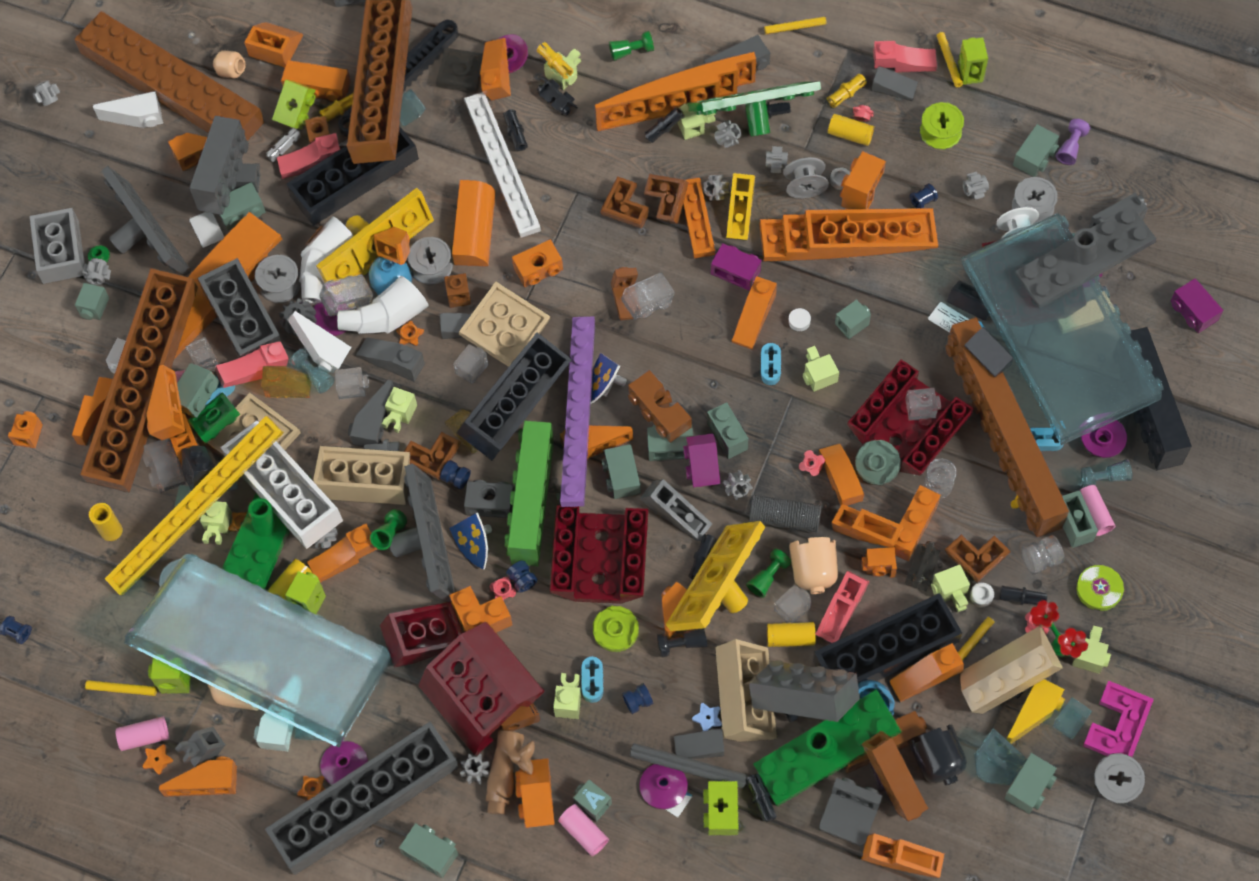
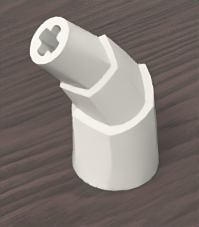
[299,217,353,304]
[338,276,428,334]

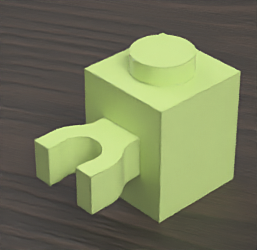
[544,48,581,90]
[677,104,716,140]
[803,346,839,391]
[382,387,417,433]
[200,501,232,545]
[931,565,970,612]
[1072,625,1111,674]
[554,673,581,719]

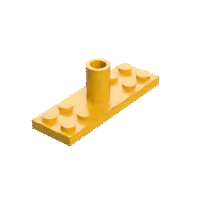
[316,188,434,297]
[666,521,765,631]

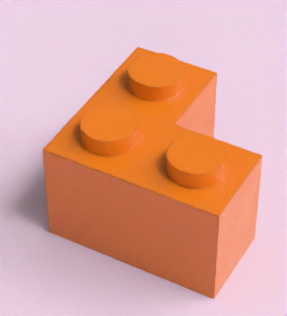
[840,151,886,209]
[449,586,513,633]
[515,758,554,828]

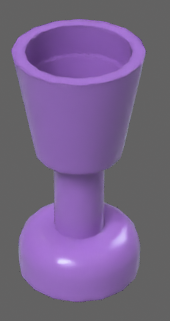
[1056,119,1090,165]

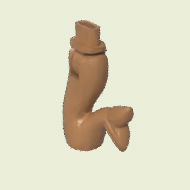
[486,731,535,815]

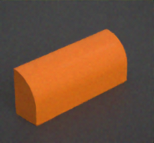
[452,180,496,266]

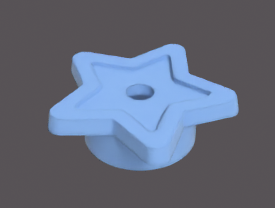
[692,703,722,731]

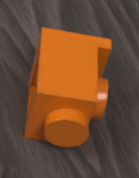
[8,411,43,448]
[861,547,897,577]

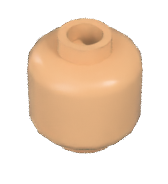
[213,51,245,78]

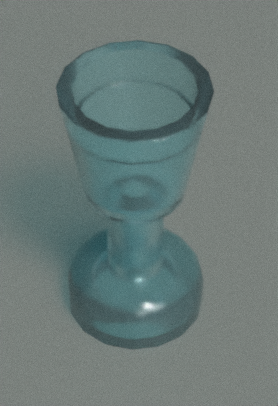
[289,348,335,394]
[1081,459,1132,487]

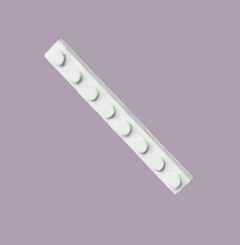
[464,92,541,238]

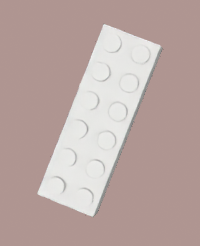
[221,421,343,549]

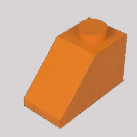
[168,133,207,171]
[373,227,410,265]
[661,581,687,639]

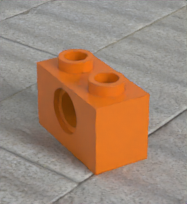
[512,239,563,287]

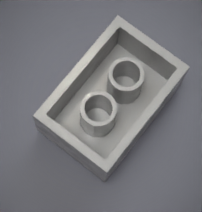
[30,208,85,284]

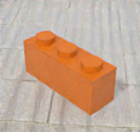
[281,60,351,102]
[889,485,941,562]

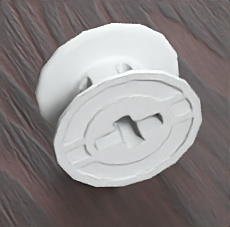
[996,207,1044,247]

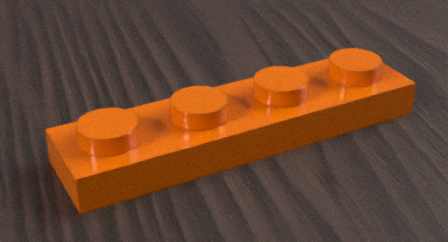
[683,177,715,258]

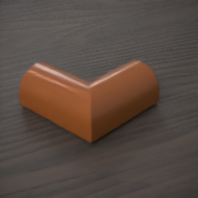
[644,174,688,224]
[601,176,649,229]
[404,432,461,481]
[945,534,1011,583]

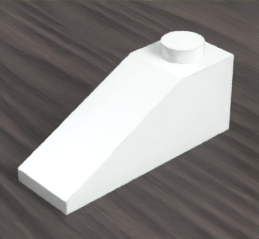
[93,92,163,128]
[288,311,351,374]

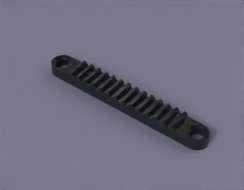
[338,20,459,137]

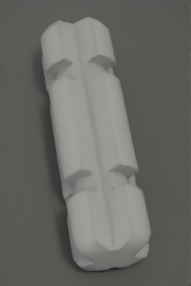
[266,128,301,162]

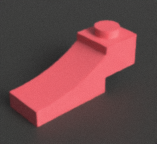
[873,41,937,72]
[277,133,340,179]
[215,341,289,388]
[815,571,870,643]

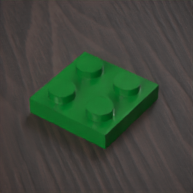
[188,392,240,443]

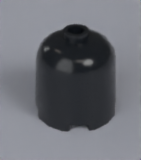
[908,724,967,786]

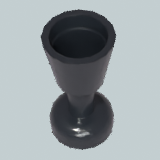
[657,628,708,658]

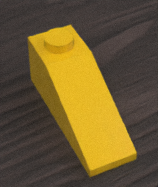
[726,173,755,240]
[1005,679,1065,746]

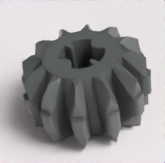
[279,298,317,337]

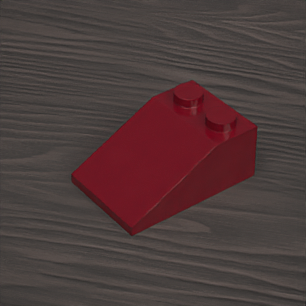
[379,602,462,668]

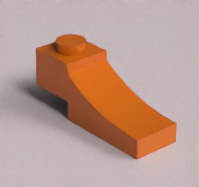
[72,377,113,446]
[307,524,377,583]

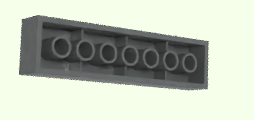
[265,721,459,875]

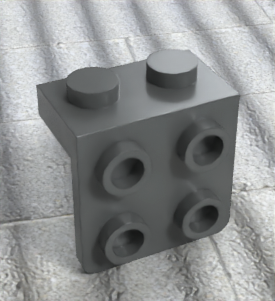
[819,778,882,846]

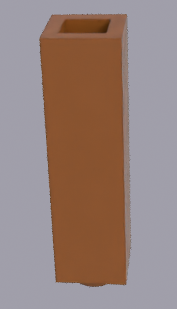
[844,711,927,774]
[862,731,928,822]

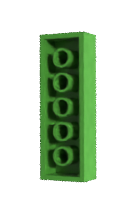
[505,421,554,566]

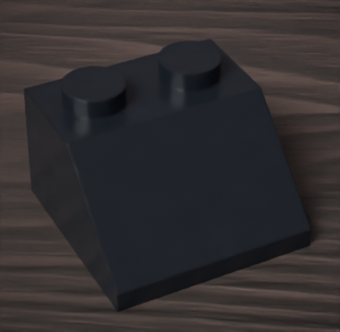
[182,445,238,491]

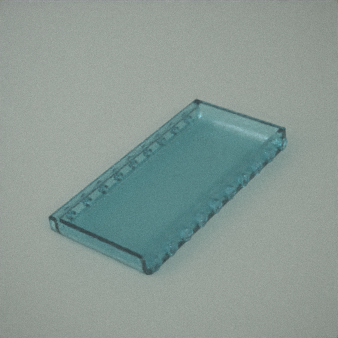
[961,213,1164,445]
[124,554,391,747]

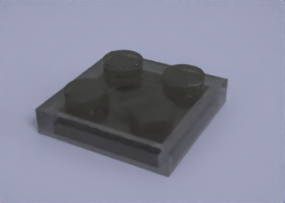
[436,48,483,93]

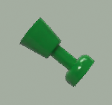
[609,31,654,62]
[370,509,407,550]
[746,548,792,598]

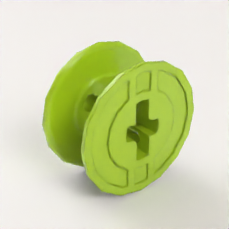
[920,102,964,149]

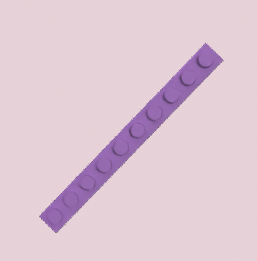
[560,317,595,507]

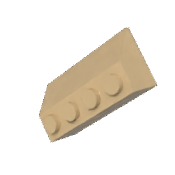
[313,446,410,505]
[960,626,1063,714]
[716,639,777,742]

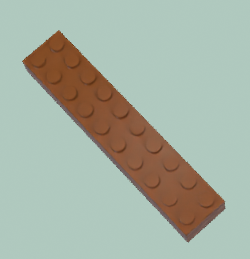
[347,0,412,164]
[74,11,264,141]
[80,268,198,493]
[946,317,1069,537]

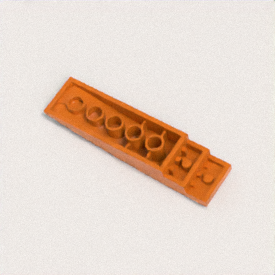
[595,52,756,131]
[759,208,938,261]
[175,212,282,358]

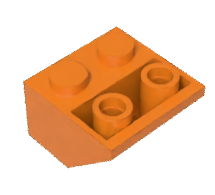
[244,22,303,68]

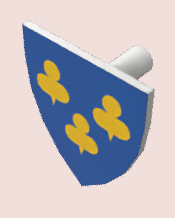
[590,353,627,405]
[449,513,492,570]

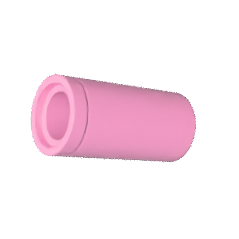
[1080,485,1115,536]
[116,716,169,751]
[558,804,609,856]

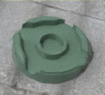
[855,440,901,485]

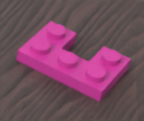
[1083,680,1154,757]

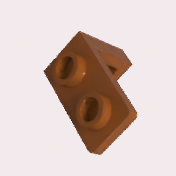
[611,267,641,320]

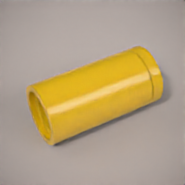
[828,114,875,146]
[89,503,123,541]
[265,559,312,609]
[767,622,816,647]

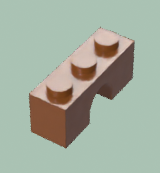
[628,370,692,443]

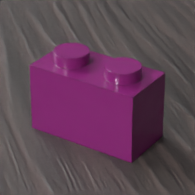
[711,243,762,291]
[1170,278,1224,334]
[683,434,720,488]

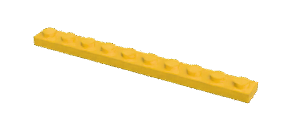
[105,416,284,595]

